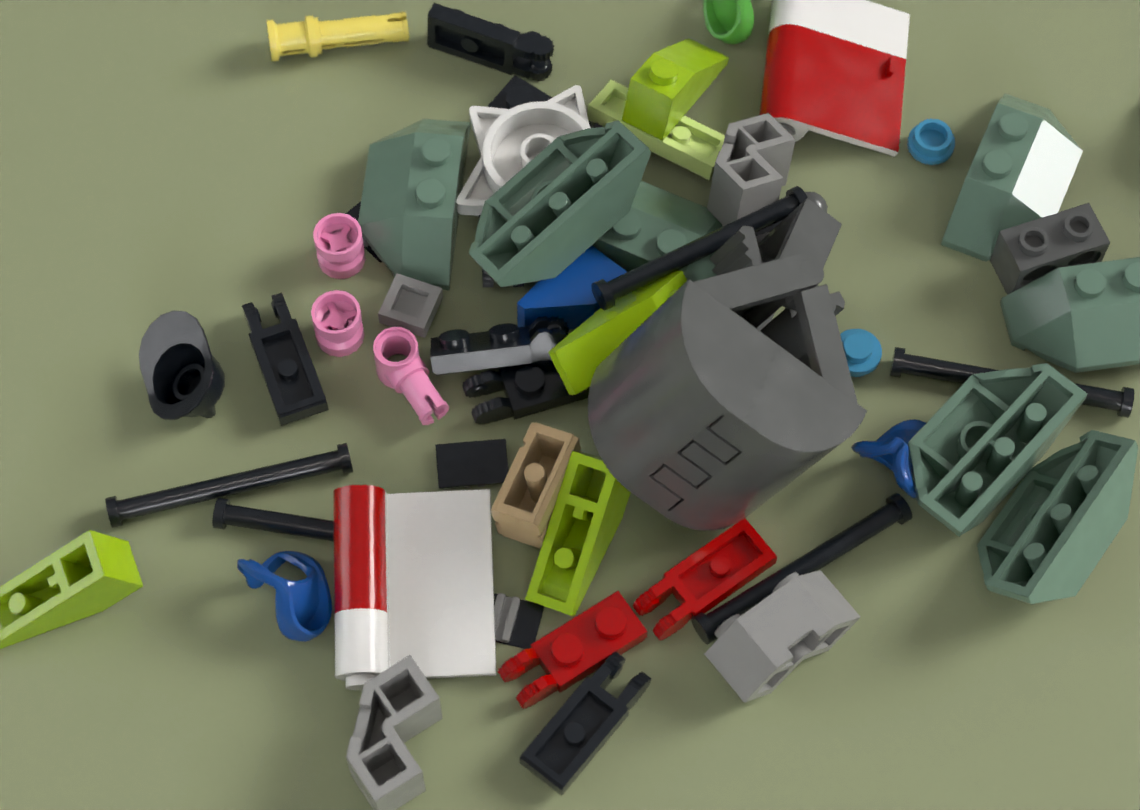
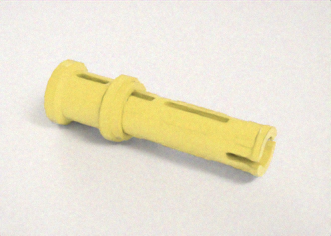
[266,12,409,62]

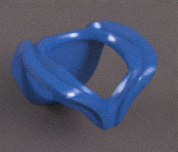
[851,419,926,499]
[237,551,332,642]

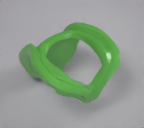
[703,0,754,45]

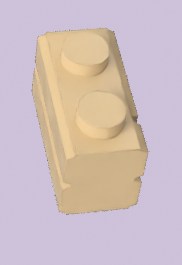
[490,422,582,549]

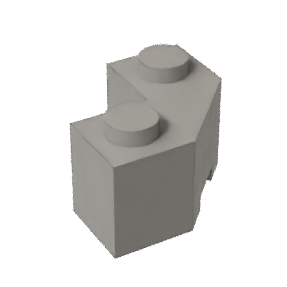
[707,113,796,226]
[704,570,860,703]
[346,655,442,810]

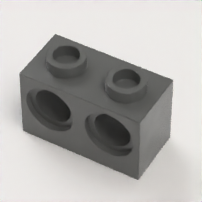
[990,203,1110,295]

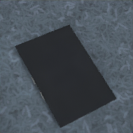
[435,439,509,488]
[494,593,545,649]

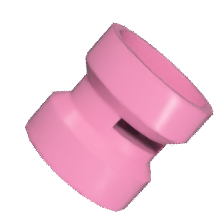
[313,213,366,279]
[311,290,365,357]

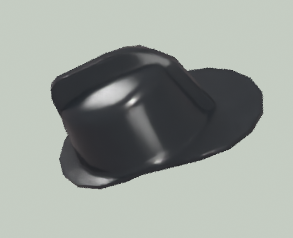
[139,310,225,420]

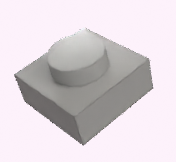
[378,273,443,338]

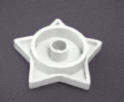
[456,85,591,216]

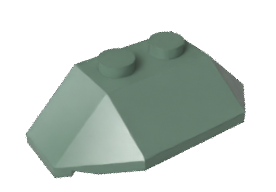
[941,93,1083,262]
[358,119,471,290]
[469,120,651,287]
[592,181,723,282]
[1000,257,1140,373]
[908,363,1088,537]
[977,430,1138,604]

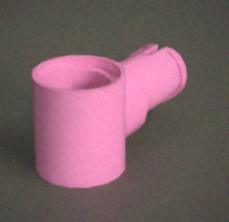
[373,327,449,425]

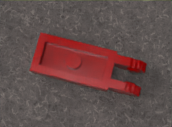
[632,518,777,641]
[497,591,648,709]

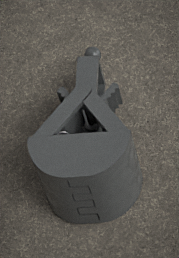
[588,192,867,531]

